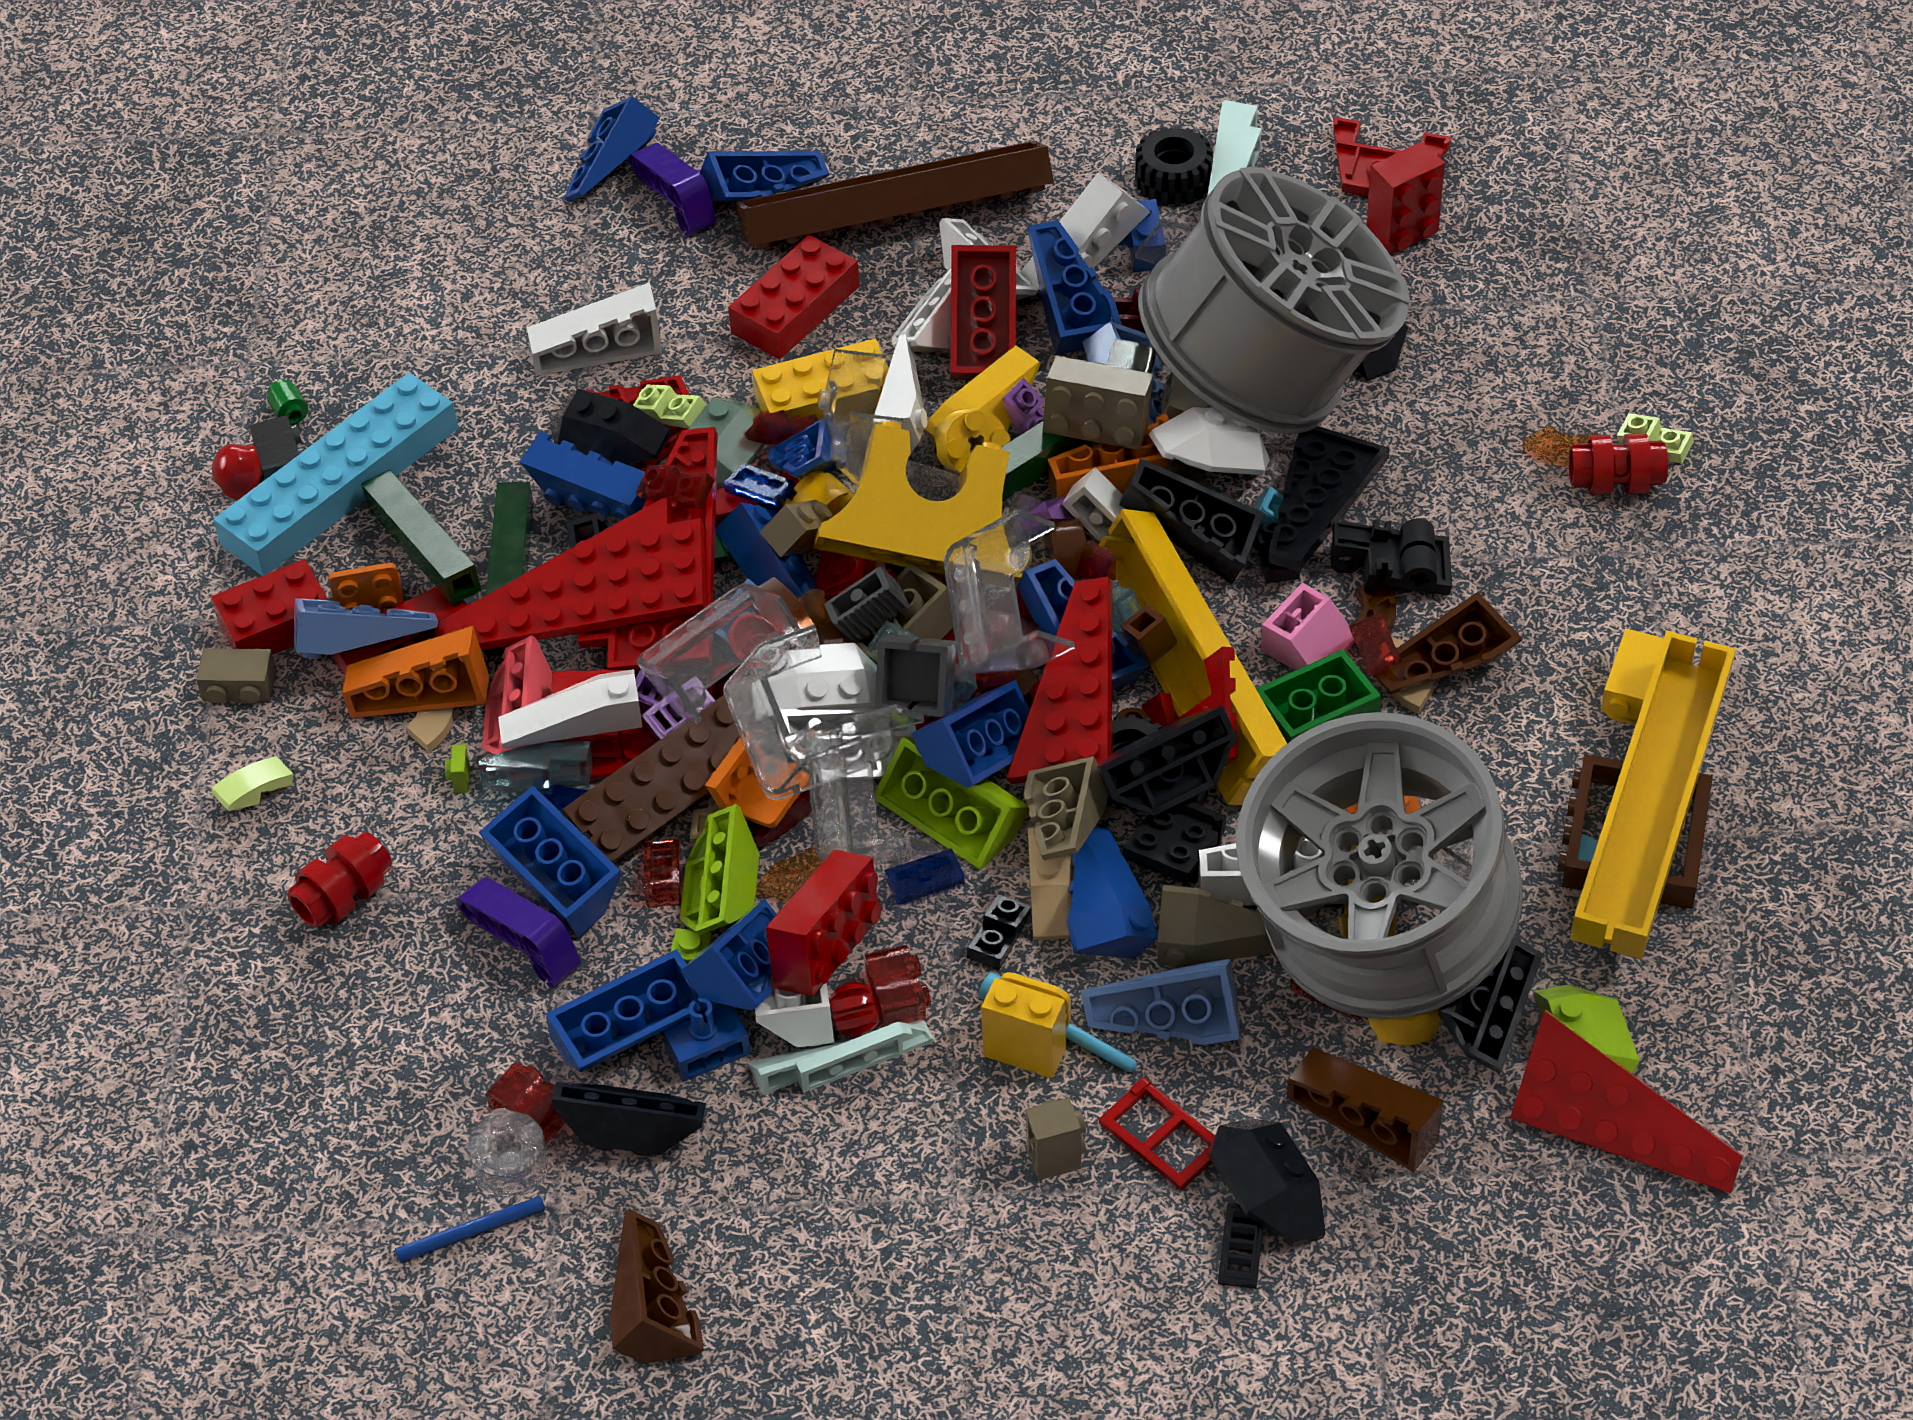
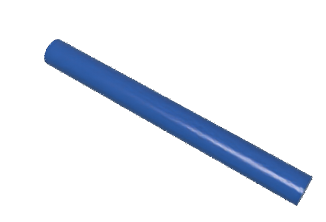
[395,1195,545,1263]

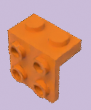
[328,562,404,613]
[705,731,811,828]

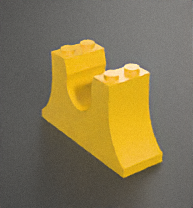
[813,421,1024,589]

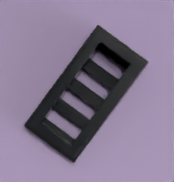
[1218,1203,1264,1289]

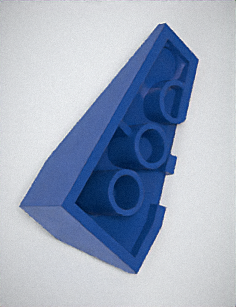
[564,96,660,202]
[700,151,829,201]
[1027,220,1122,355]
[768,417,846,478]
[1067,827,1158,958]
[680,899,777,1010]

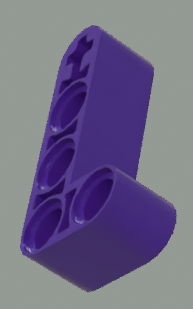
[629,143,716,237]
[456,877,581,988]

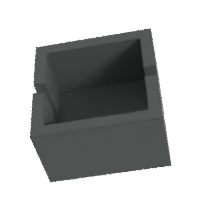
[874,635,957,717]

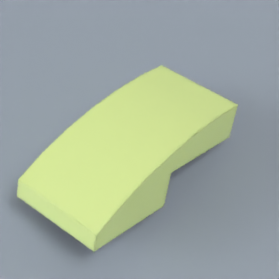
[633,385,706,428]
[1617,413,1694,464]
[212,756,293,811]

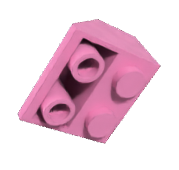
[1261,583,1357,670]

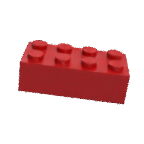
[728,235,860,360]
[950,245,1016,380]
[766,849,881,997]

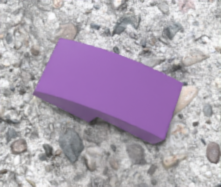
[1002,377,1045,435]

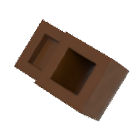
[1043,518,1091,579]
[1113,604,1177,667]

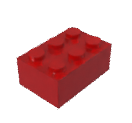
[1366,141,1445,255]
[211,559,328,655]

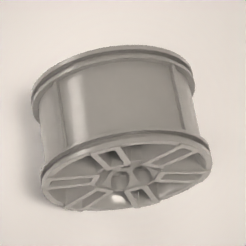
[1138,167,1410,434]

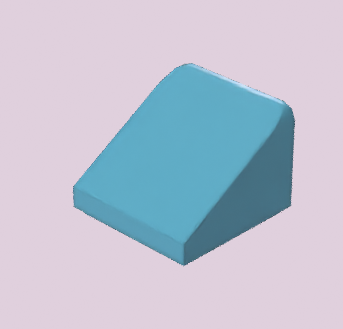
[1253,486,1283,524]

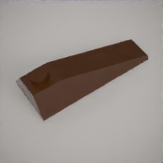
[610,1209,704,1363]

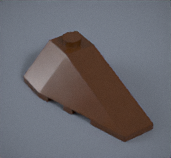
[1369,592,1522,694]

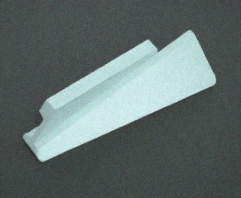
[1207,100,1261,196]
[748,1020,934,1095]

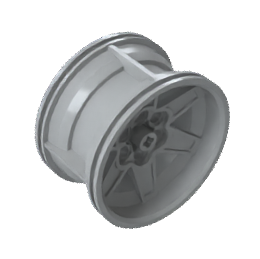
[1236,712,1523,1019]

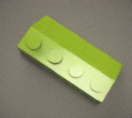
[872,737,1029,869]

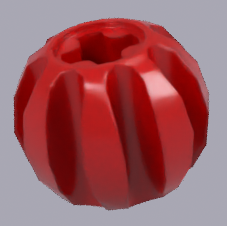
[829,982,880,1037]

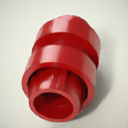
[1568,434,1668,495]
[287,832,392,927]

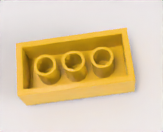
[752,338,889,440]

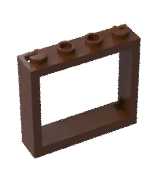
[1557,754,1713,909]

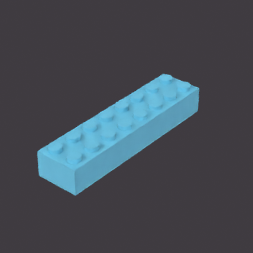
[213,372,458,576]

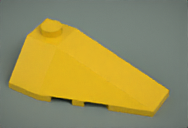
[923,346,1041,449]

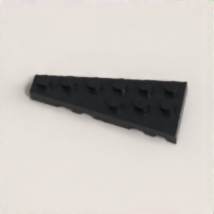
[1269,426,1389,572]

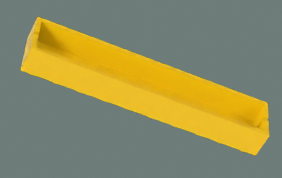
[1090,509,1287,805]
[1570,630,1736,960]

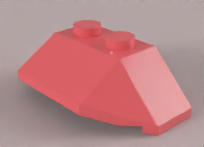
[482,635,552,760]

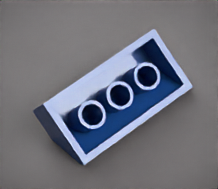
[911,680,1030,788]
[479,785,622,938]
[546,949,712,1072]

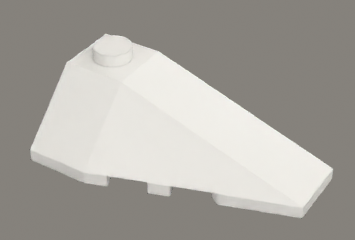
[873,335,928,452]
[498,669,643,749]
[755,976,834,1048]

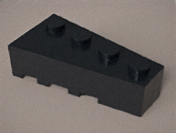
[1119,458,1263,584]

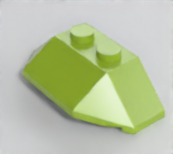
[680,804,760,935]
[1533,984,1640,1074]

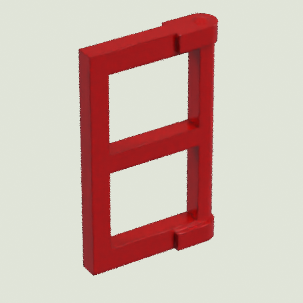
[1099,1077,1215,1191]

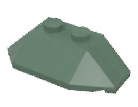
[687,397,771,489]

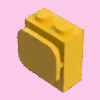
[1601,628,1664,725]
[981,972,1071,1078]

